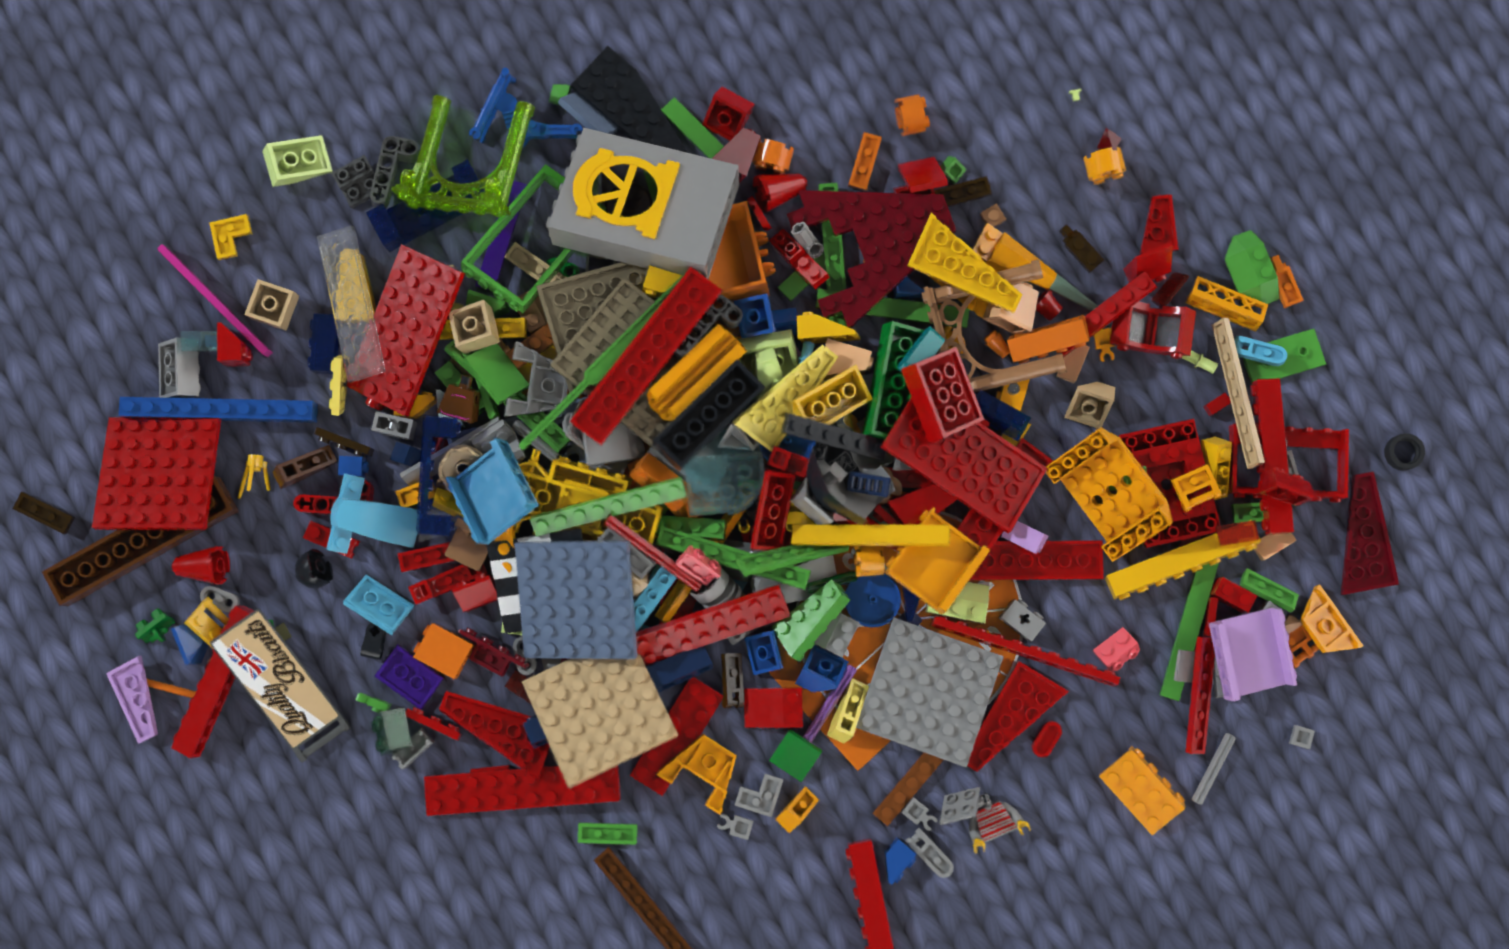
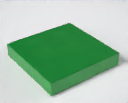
[769,729,823,782]

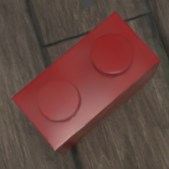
[1210,577,1257,613]

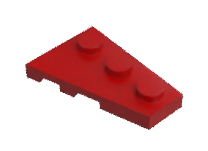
[1139,194,1179,255]

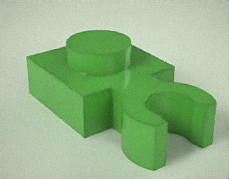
[355,693,392,714]

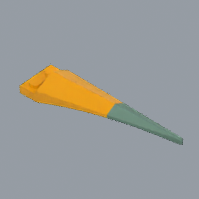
[972,223,1098,311]

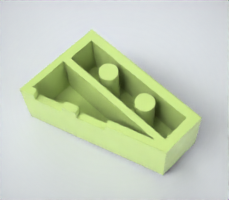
[755,347,784,402]

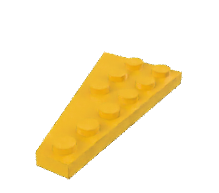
[907,213,1022,314]

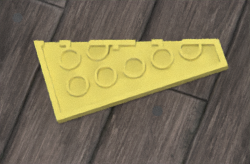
[731,345,838,452]

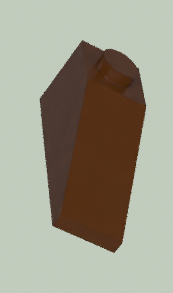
[272,445,338,489]

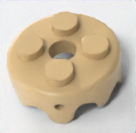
[439,445,483,493]

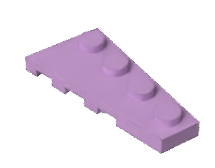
[106,656,158,744]

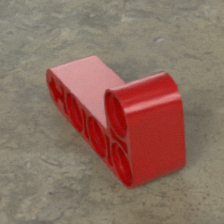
[293,480,374,515]

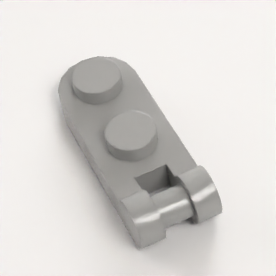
[905,828,954,878]

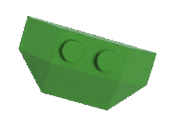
[1224,230,1279,304]

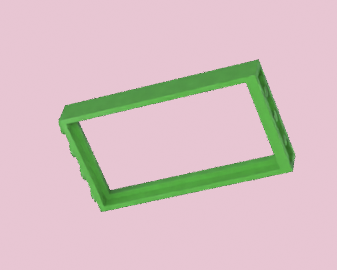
[461,164,607,314]

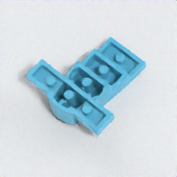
[326,474,422,554]

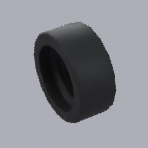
[1384,434,1425,470]

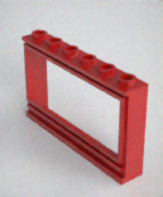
[1228,424,1349,503]

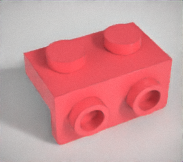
[676,545,721,586]
[1093,627,1140,671]

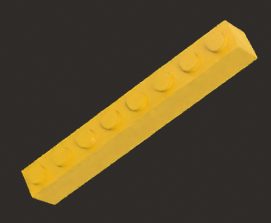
[1105,520,1261,601]

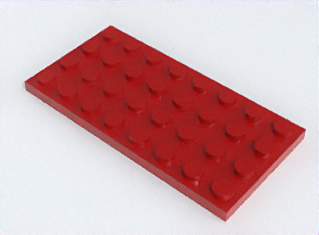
[346,244,465,417]
[881,397,1048,533]

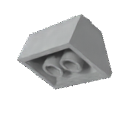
[158,337,201,398]

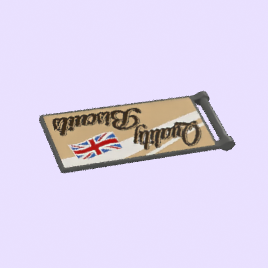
[210,608,351,763]

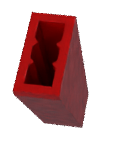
[887,483,957,525]

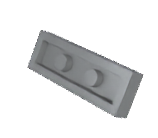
[597,527,655,579]

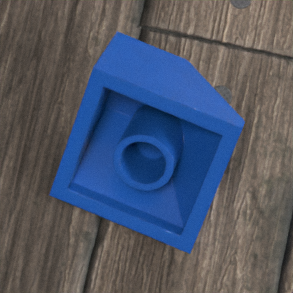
[171,624,209,665]
[795,644,849,692]

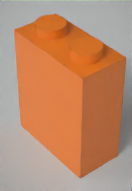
[413,623,475,679]

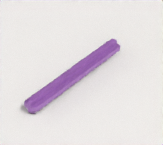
[803,665,857,743]

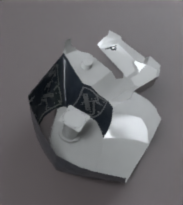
[807,416,895,525]

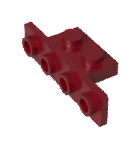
[458,627,530,677]

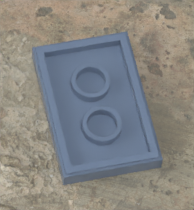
[558,92,619,134]

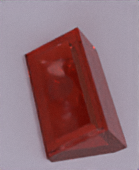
[1151,272,1189,308]

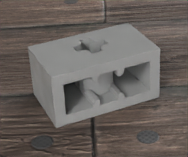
[371,412,417,441]
[999,599,1046,642]

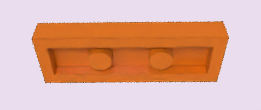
[848,132,882,192]

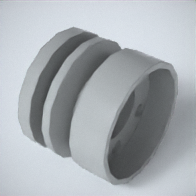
[690,568,742,609]

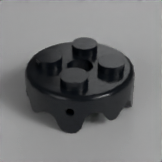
[605,183,653,217]

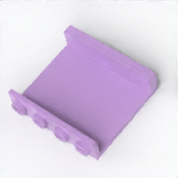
[1209,608,1297,701]

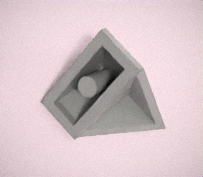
[718,410,759,451]

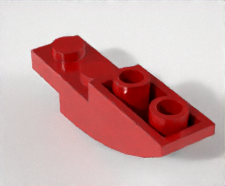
[769,229,830,289]

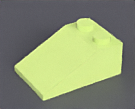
[262,135,332,187]

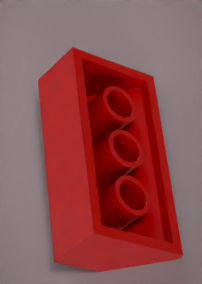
[750,469,796,550]

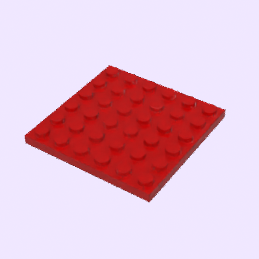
[92,417,221,530]

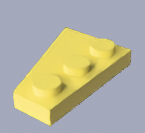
[329,352,352,416]

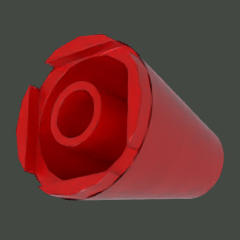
[753,173,808,212]
[171,546,230,585]

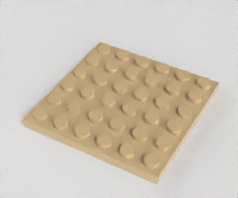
[522,653,678,788]

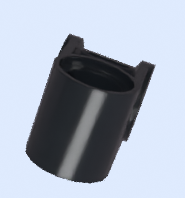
[360,623,387,660]

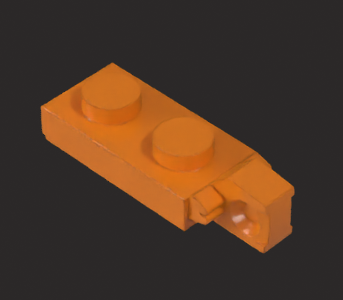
[1270,255,1303,308]

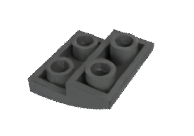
[331,155,381,209]

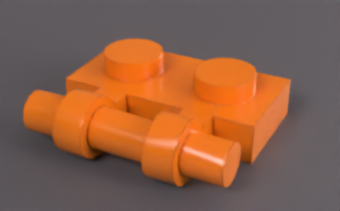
[1288,625,1319,669]

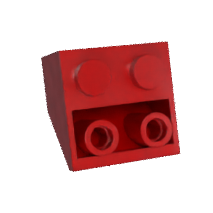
[452,574,498,612]

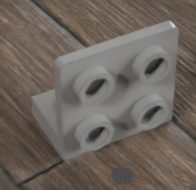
[471,419,525,462]

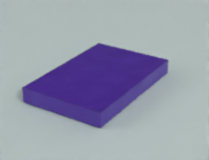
[374,644,445,710]

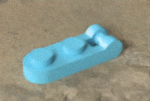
[1234,336,1287,366]

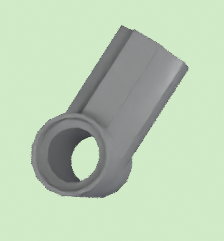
[791,222,823,258]

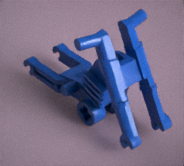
[469,67,583,149]

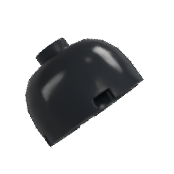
[295,549,333,589]

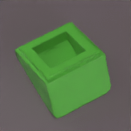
[549,84,571,105]
[940,156,966,184]

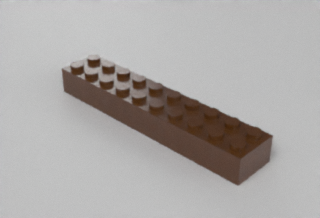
[42,476,239,606]

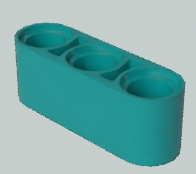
[897,326,945,372]

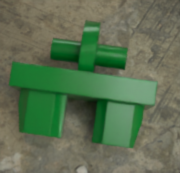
[135,608,175,644]

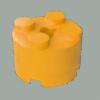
[1083,147,1126,185]
[853,546,885,577]

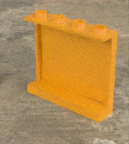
[885,507,990,615]

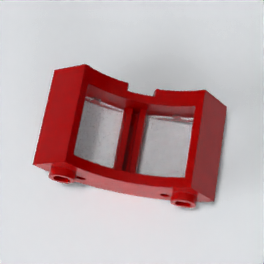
[1110,301,1196,359]

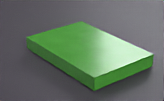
[463,344,529,405]

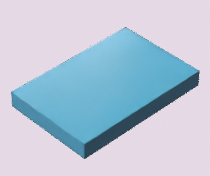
[343,575,414,635]

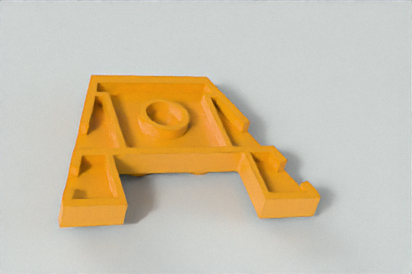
[656,734,737,815]

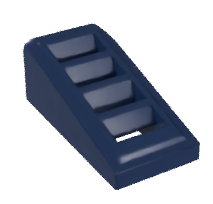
[847,471,891,497]

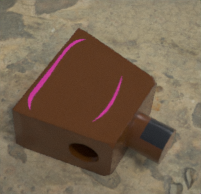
[437,375,480,423]

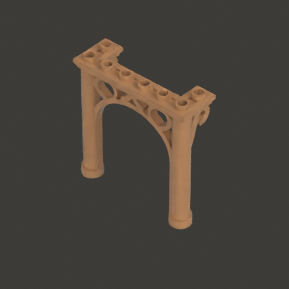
[922,259,1067,393]

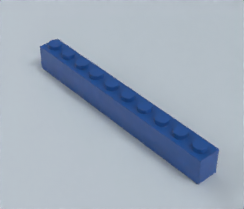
[119,397,318,423]

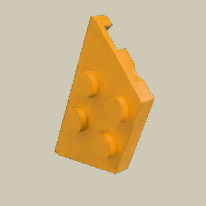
[1300,584,1363,653]

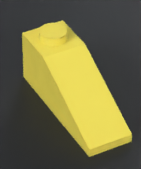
[827,678,869,743]

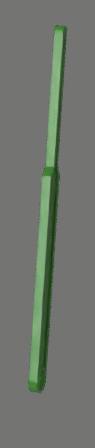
[519,274,685,450]

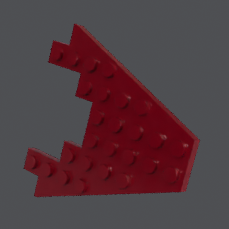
[787,190,956,328]

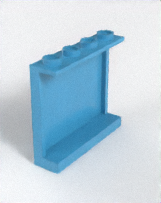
[446,438,539,545]

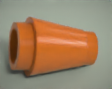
[983,330,1010,358]

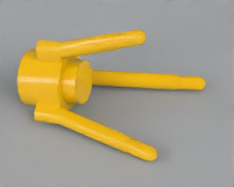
[237,455,270,499]

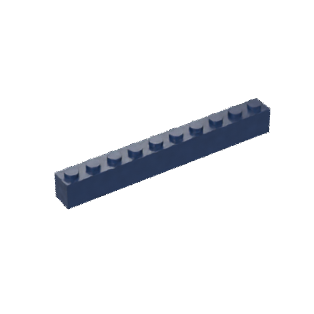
[523,646,713,749]

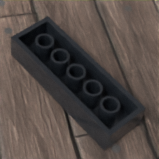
[652,359,765,473]

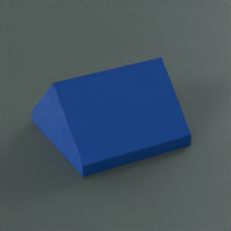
[734,293,776,339]
[744,630,783,675]

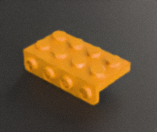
[1099,746,1185,835]

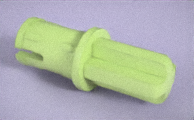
[1182,350,1218,374]

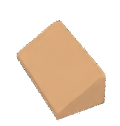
[1056,345,1090,384]
[1254,533,1296,561]

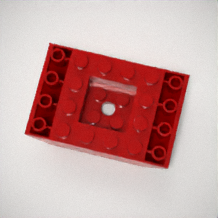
[1118,419,1222,548]

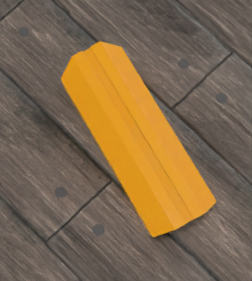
[646,324,747,421]

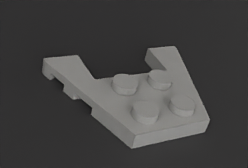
[504,342,568,417]

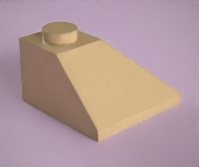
[1064,382,1115,429]

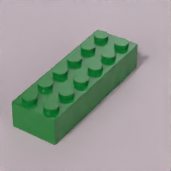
[862,321,924,440]

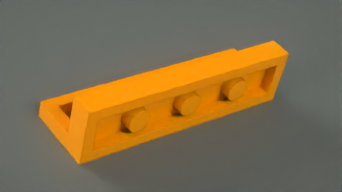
[1185,276,1268,332]

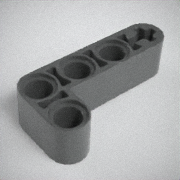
[370,136,420,211]
[673,294,743,360]

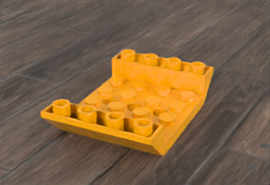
[1045,427,1173,562]

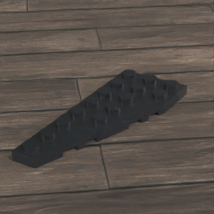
[571,46,688,153]

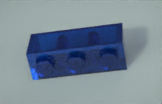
[307,314,341,374]
[976,390,1031,441]

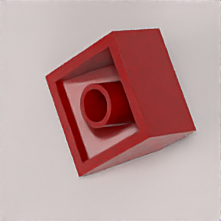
[702,86,755,141]
[217,322,253,367]

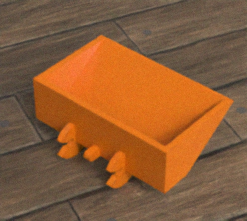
[709,201,776,300]

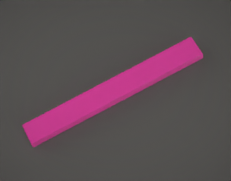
[157,244,273,357]

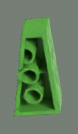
[772,580,850,662]

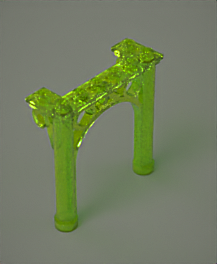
[391,95,535,217]

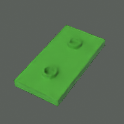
[1243,328,1326,384]

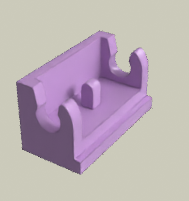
[1001,521,1049,554]

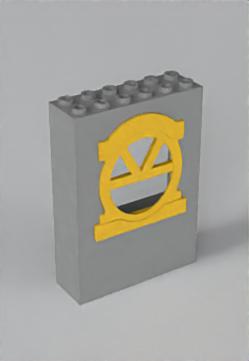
[546,128,739,279]

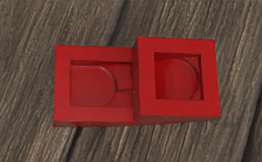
[767,446,809,478]

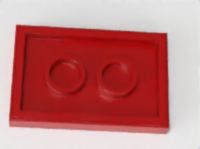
[898,157,948,193]

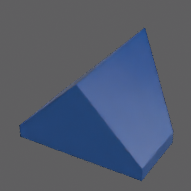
[893,277,925,300]

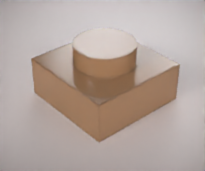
[980,203,1006,227]

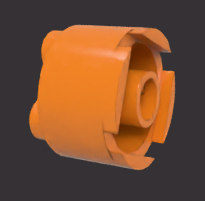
[895,94,930,136]
[752,139,794,174]

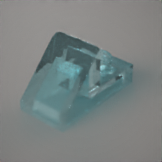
[180,331,217,352]

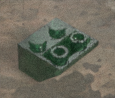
[371,707,412,756]

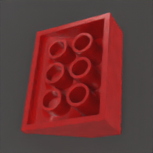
[901,347,984,442]

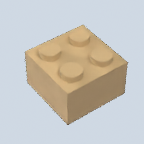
[244,279,299,331]
[449,300,500,354]

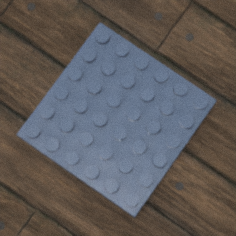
[515,541,638,659]

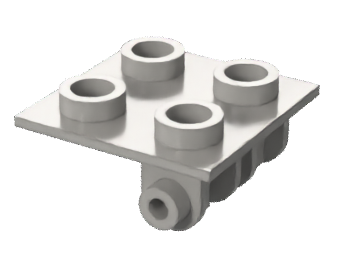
[940,787,984,825]

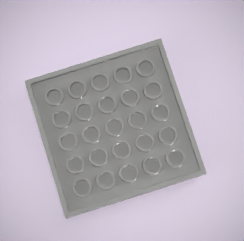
[856,617,1004,768]

